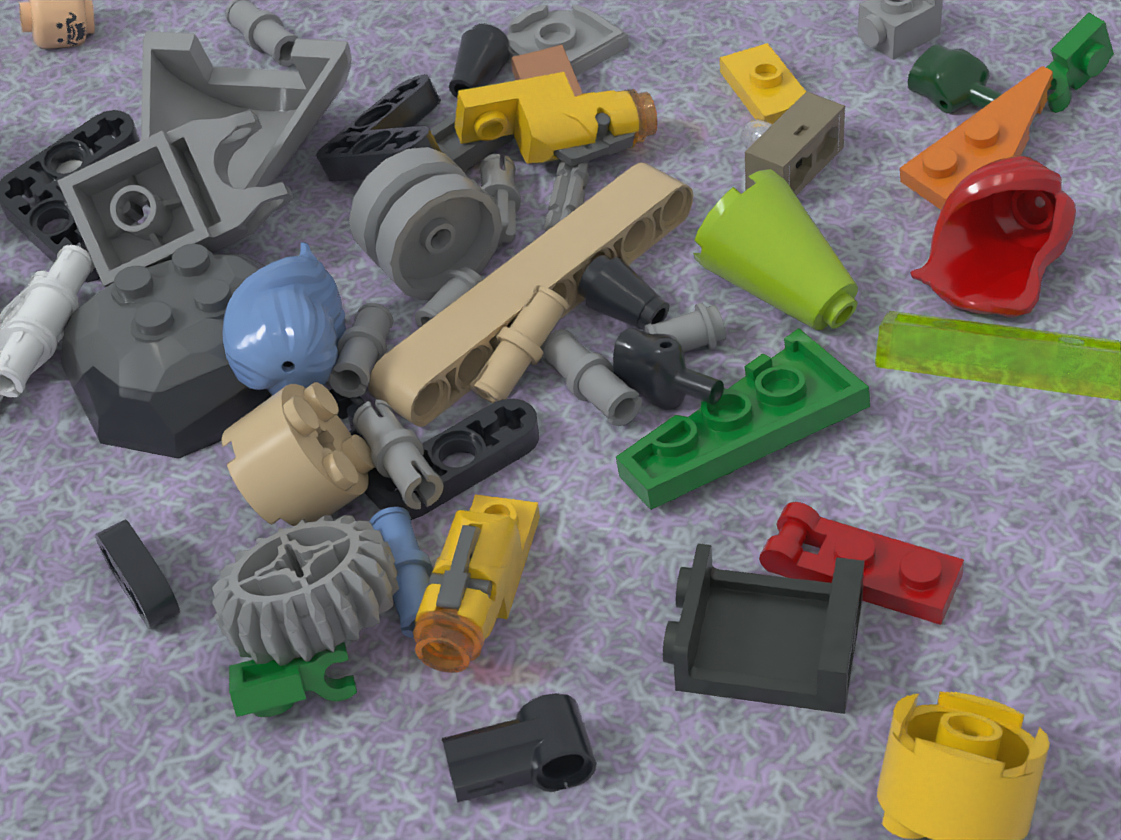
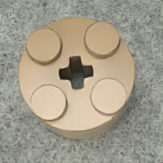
[222,382,375,527]

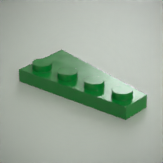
[616,328,871,510]

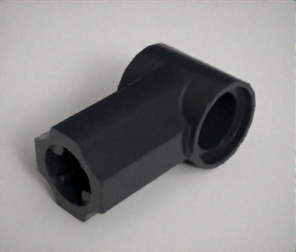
[442,693,597,803]

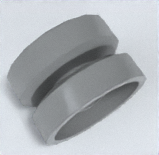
[349,147,502,300]

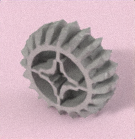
[212,515,399,666]

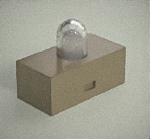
[741,91,845,196]

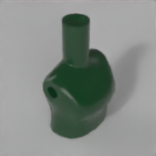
[907,44,1002,114]

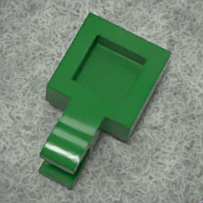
[1046,12,1114,113]
[229,642,357,717]

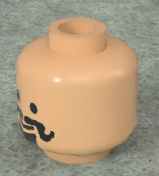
[19,0,95,49]

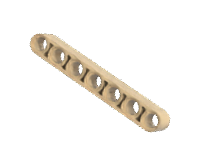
[368,162,694,427]

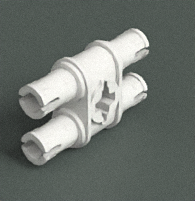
[0,245,95,402]

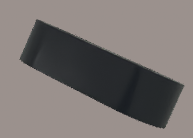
[95,519,180,630]

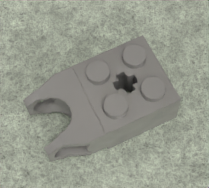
[58,110,294,287]

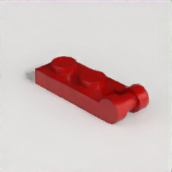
[759,502,964,625]

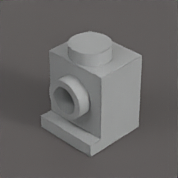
[857,0,943,60]

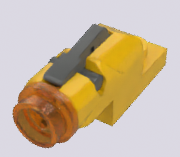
[454,72,657,166]
[413,494,540,673]

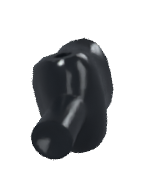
[613,327,724,410]

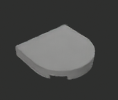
[507,5,629,76]

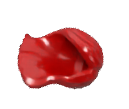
[910,156,1076,318]

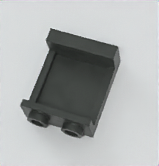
[663,543,864,714]

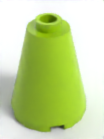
[693,169,858,331]

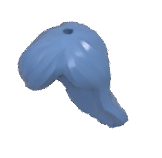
[222,242,346,396]

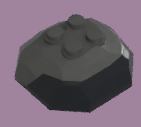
[61,244,293,459]

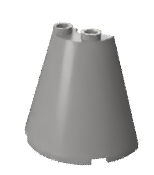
[141,31,352,207]

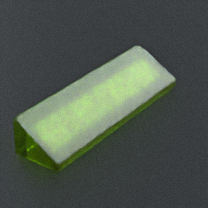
[875,311,1121,401]

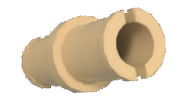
[470,285,569,403]

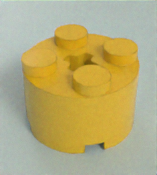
[877,692,1050,840]

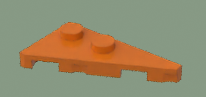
[900,66,1053,210]

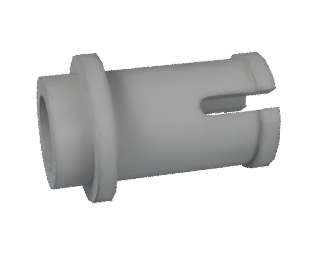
[415,267,483,327]
[645,303,726,352]

